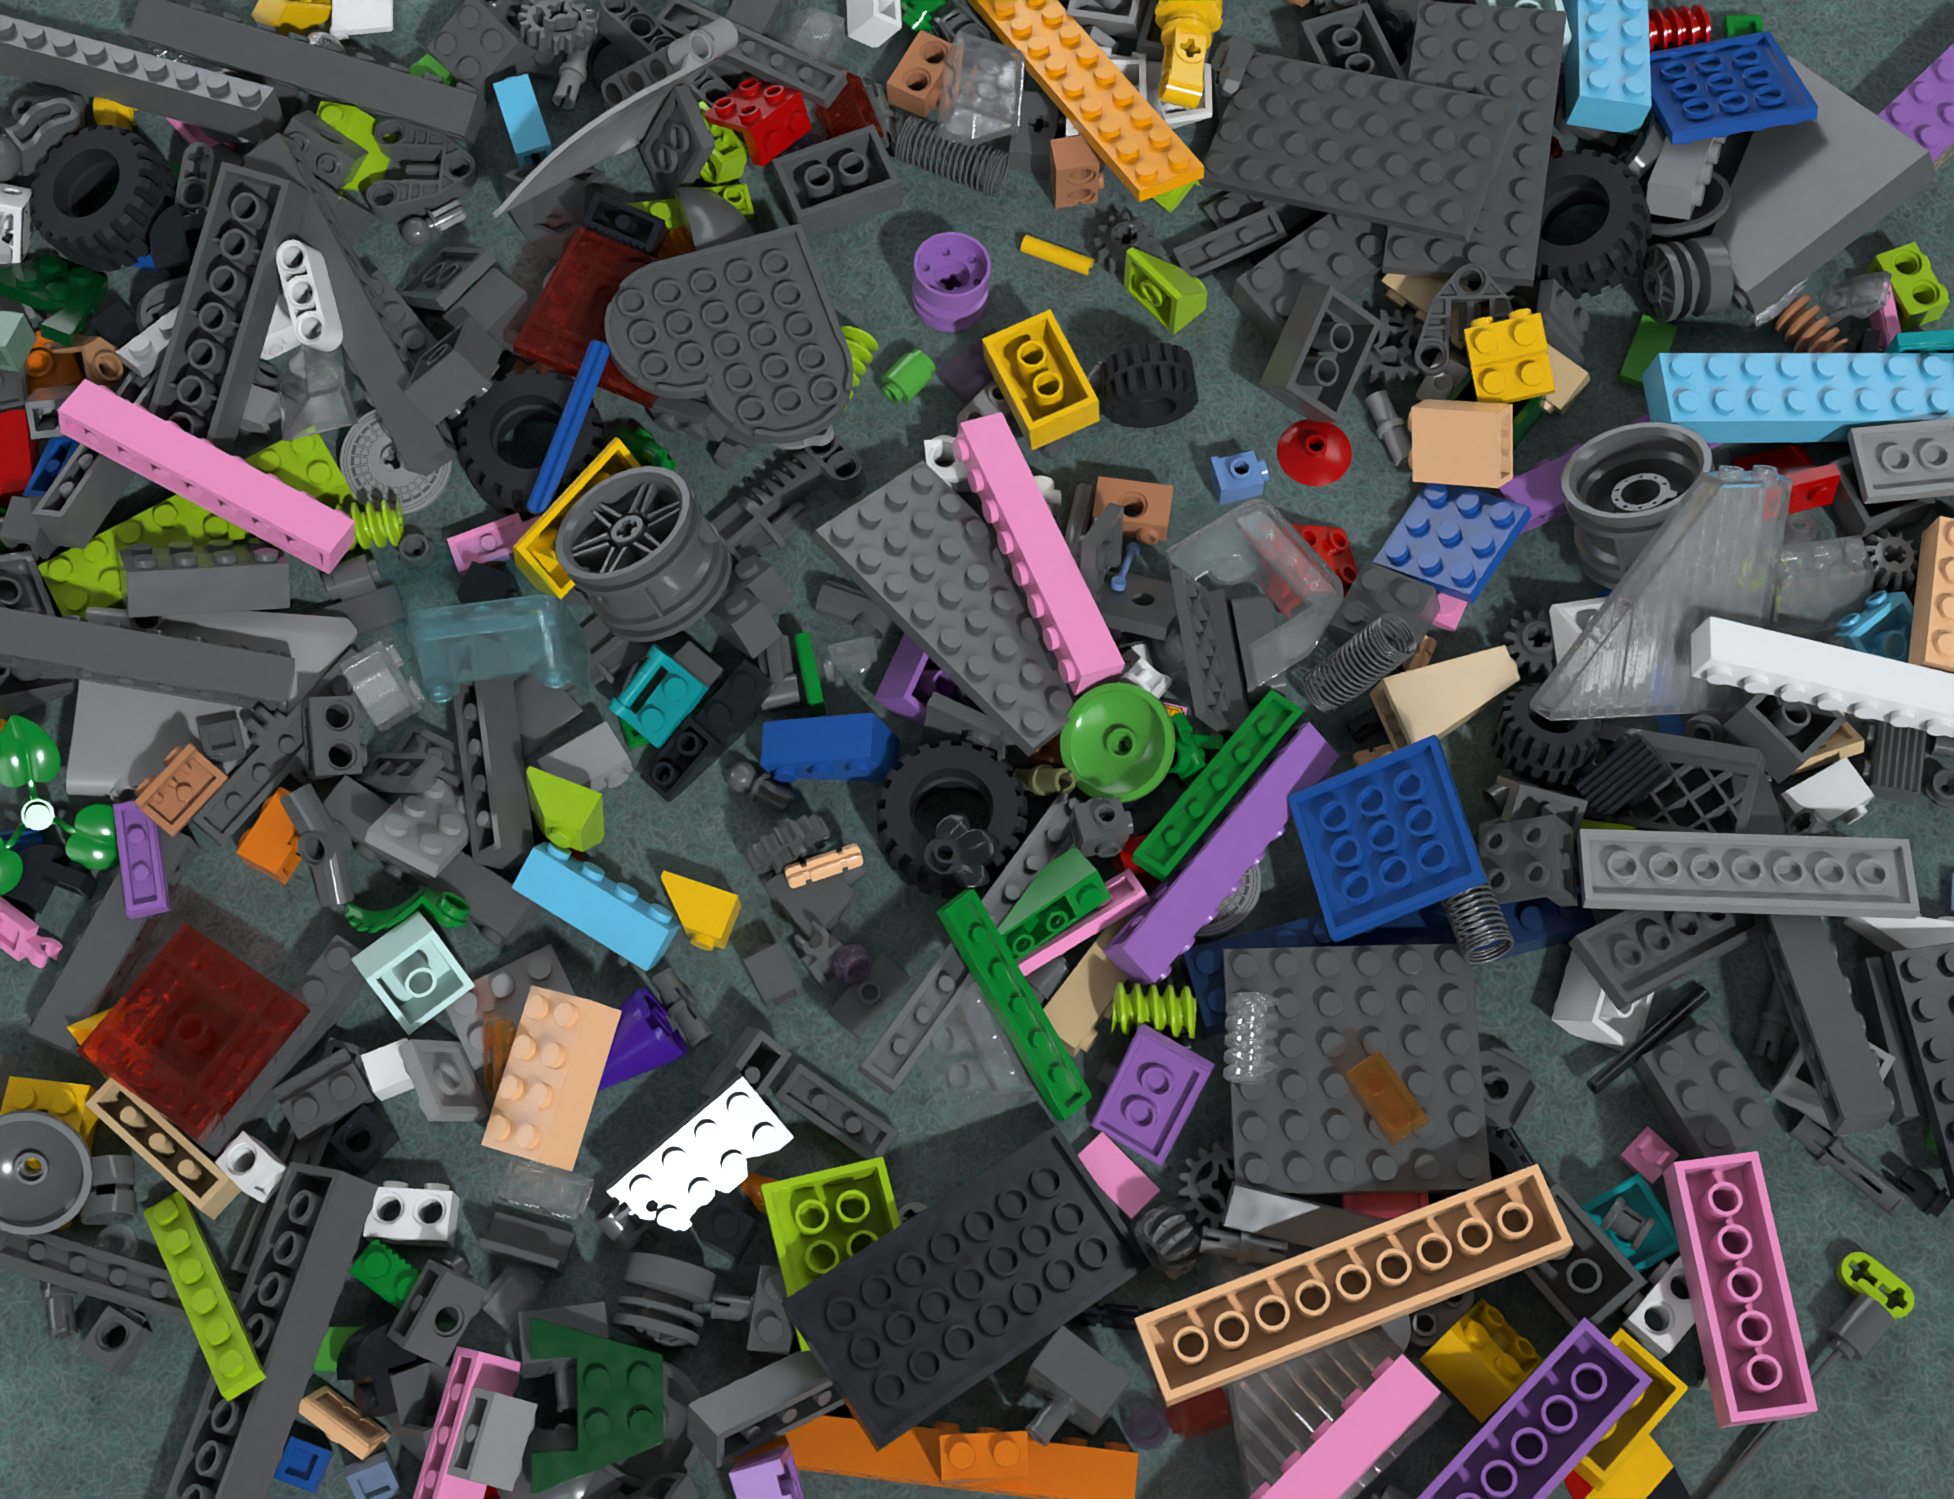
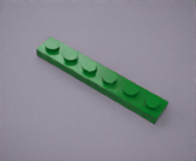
[1132,689,1304,883]
[936,888,1093,1120]

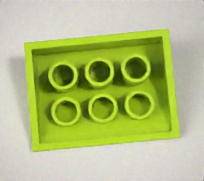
[760,1156,901,1352]

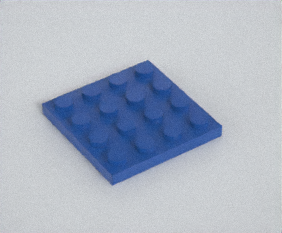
[1650,31,1818,145]
[1287,734,1488,943]

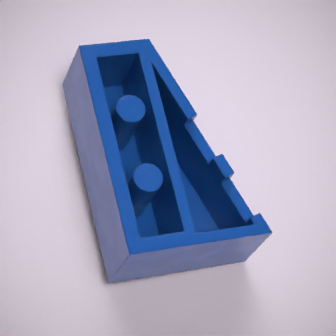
[760,713,900,783]

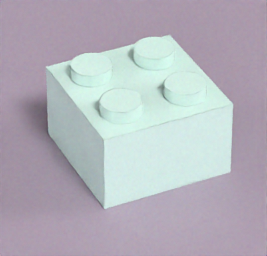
[351,911,475,1035]

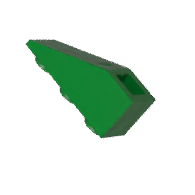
[997,846,1111,962]

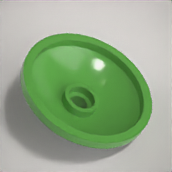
[1060,683,1175,803]

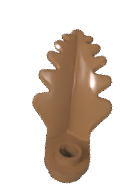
[43,314,123,389]

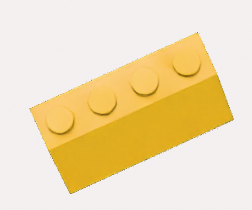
[512,437,642,600]

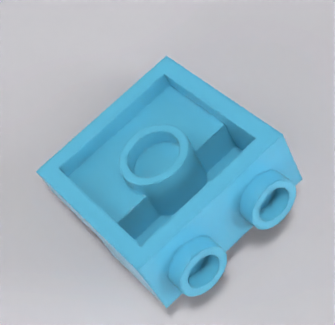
[1831,590,1914,663]

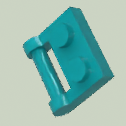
[607,644,710,749]

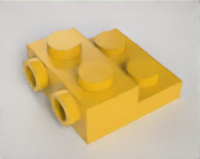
[1464,308,1556,404]

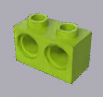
[699,100,749,187]
[1866,242,1950,332]

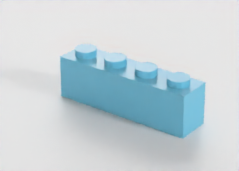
[511,841,681,971]

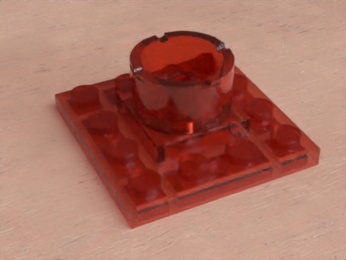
[513,226,660,409]
[75,922,311,1144]

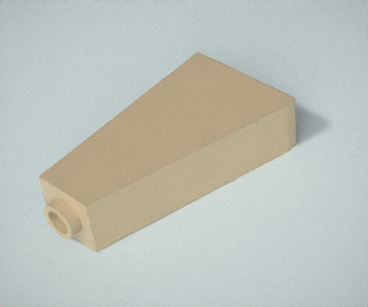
[1370,645,1520,751]

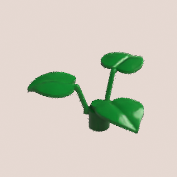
[0,714,120,895]

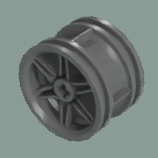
[1561,422,1726,592]
[555,466,732,642]

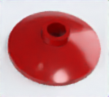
[1277,419,1352,486]

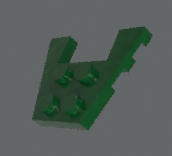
[0,254,109,347]
[529,1317,664,1494]

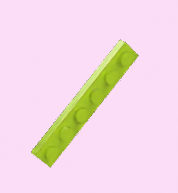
[143,1190,267,1402]

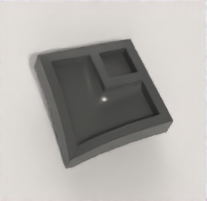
[919,692,1005,762]

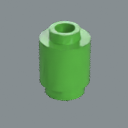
[881,349,935,404]

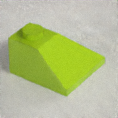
[316,101,398,192]
[1124,247,1208,335]
[526,766,605,852]

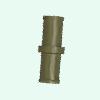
[1012,764,1076,796]

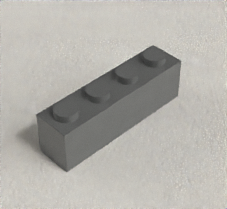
[687,1350,845,1468]

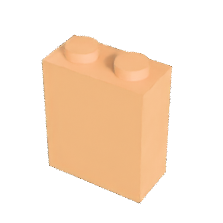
[1408,399,1513,488]

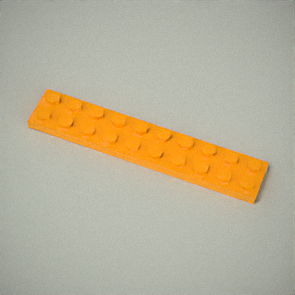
[967,0,1204,202]

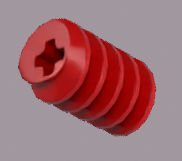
[1648,4,1711,52]

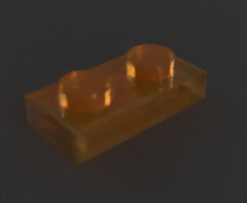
[483,1010,516,1100]
[1344,1050,1429,1146]

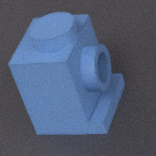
[1208,450,1269,505]

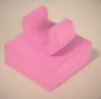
[1618,1126,1679,1186]

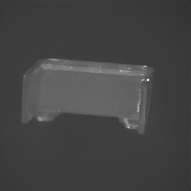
[1165,498,1344,686]

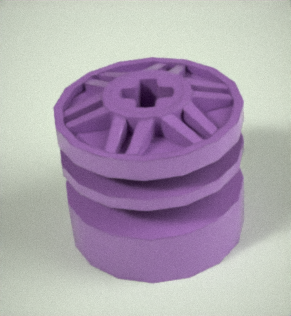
[911,232,991,332]

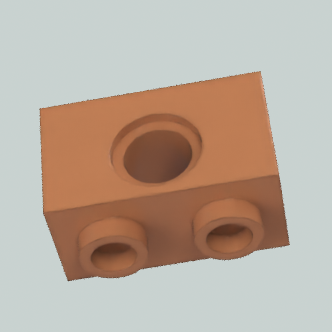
[1092,476,1174,544]

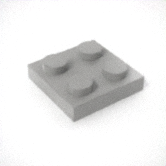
[399,1039,490,1122]

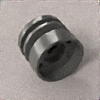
[1639,235,1734,323]
[611,1252,716,1348]

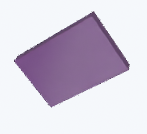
[1090,1023,1215,1167]

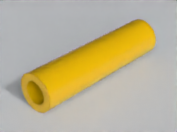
[1020,234,1094,276]

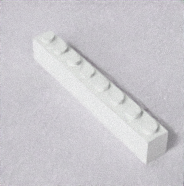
[1691,616,1954,738]

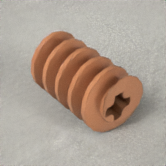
[1772,294,1850,353]

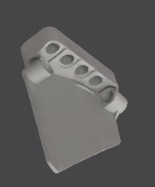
[491,18,738,218]
[66,607,357,803]

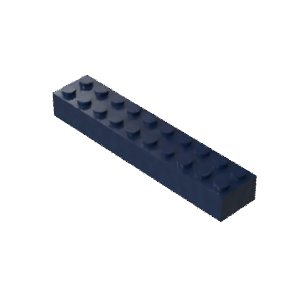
[1180,867,1596,1038]

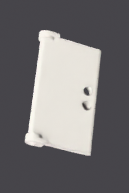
[330,0,393,40]

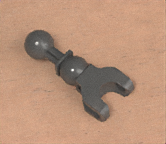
[0,97,81,182]

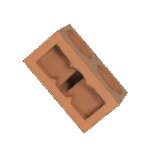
[886,30,961,118]
[1049,135,1105,209]

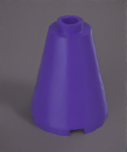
[597,988,688,1092]

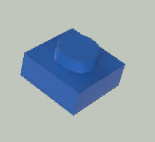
[273,1436,334,1494]

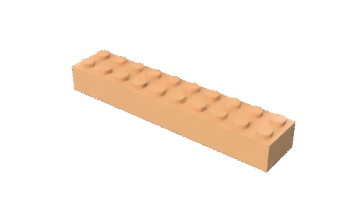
[1134,1164,1574,1407]

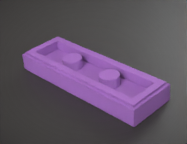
[113,799,171,919]

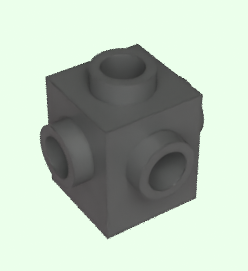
[1068,796,1134,858]

